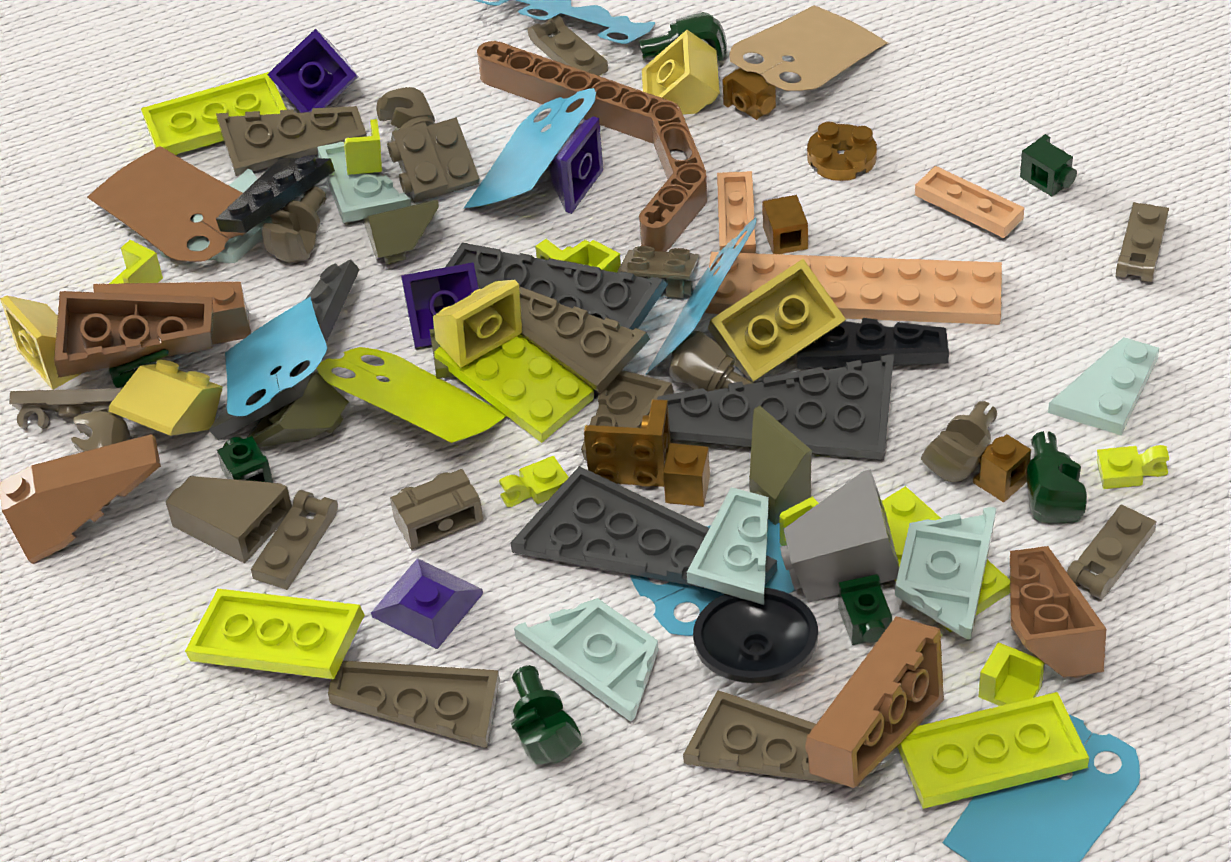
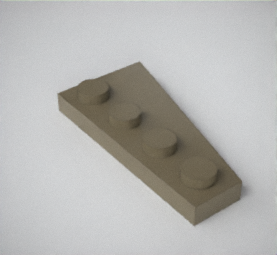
[519,287,650,394]
[683,690,862,787]

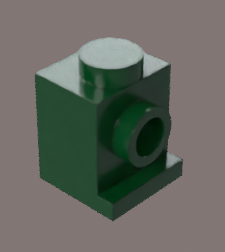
[1020,134,1077,197]
[217,436,273,483]
[838,574,892,645]

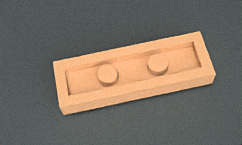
[915,166,1025,238]
[717,171,756,253]

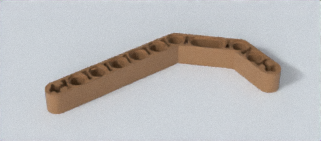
[477,41,707,252]

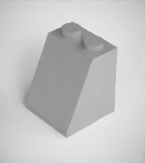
[780,469,899,603]

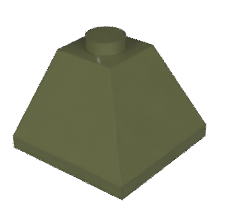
[363,200,439,264]
[247,372,349,448]
[749,406,812,525]

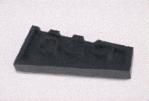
[216,155,335,233]
[797,318,949,368]

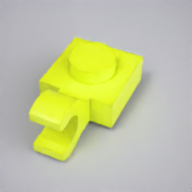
[1097,445,1169,489]
[499,455,569,507]

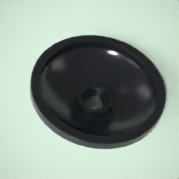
[693,588,818,683]

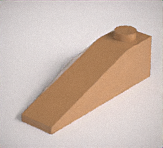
[0,434,161,564]
[1010,546,1107,678]

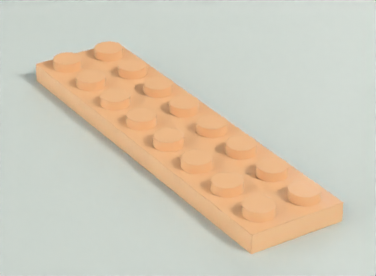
[705,252,1002,325]

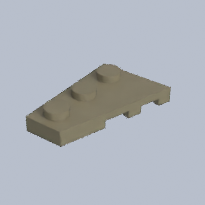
[581,370,674,461]

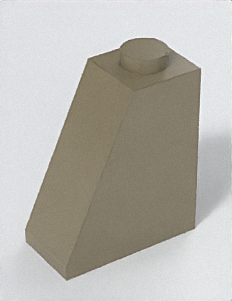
[165,476,292,563]

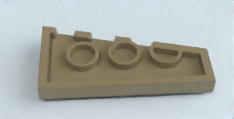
[216,106,367,176]
[328,661,500,748]

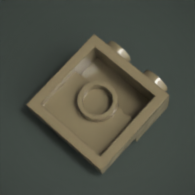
[387,117,480,204]

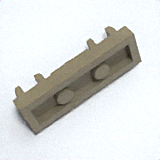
[9,388,123,429]

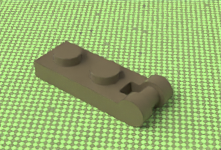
[528,15,608,76]
[1115,202,1169,282]
[250,490,338,590]
[1067,504,1157,600]

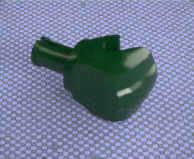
[639,12,727,61]
[1026,431,1087,524]
[511,665,583,765]

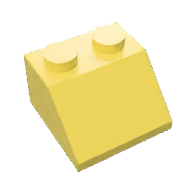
[642,30,720,114]
[433,280,522,368]
[0,295,82,390]
[108,359,223,436]

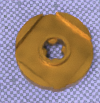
[807,122,877,181]

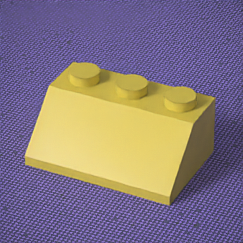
[707,259,846,382]

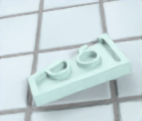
[317,142,411,223]
[1048,337,1160,435]
[687,487,769,605]

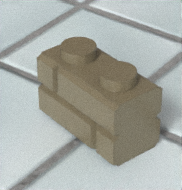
[390,469,484,550]

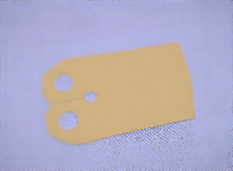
[729,5,888,91]

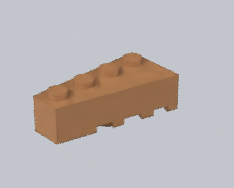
[93,282,251,345]
[54,291,214,378]
[805,616,944,788]

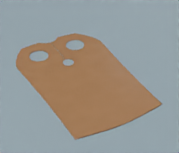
[87,146,247,262]

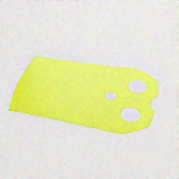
[316,347,506,443]

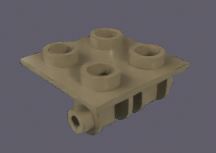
[617,246,700,298]

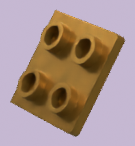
[584,399,671,487]

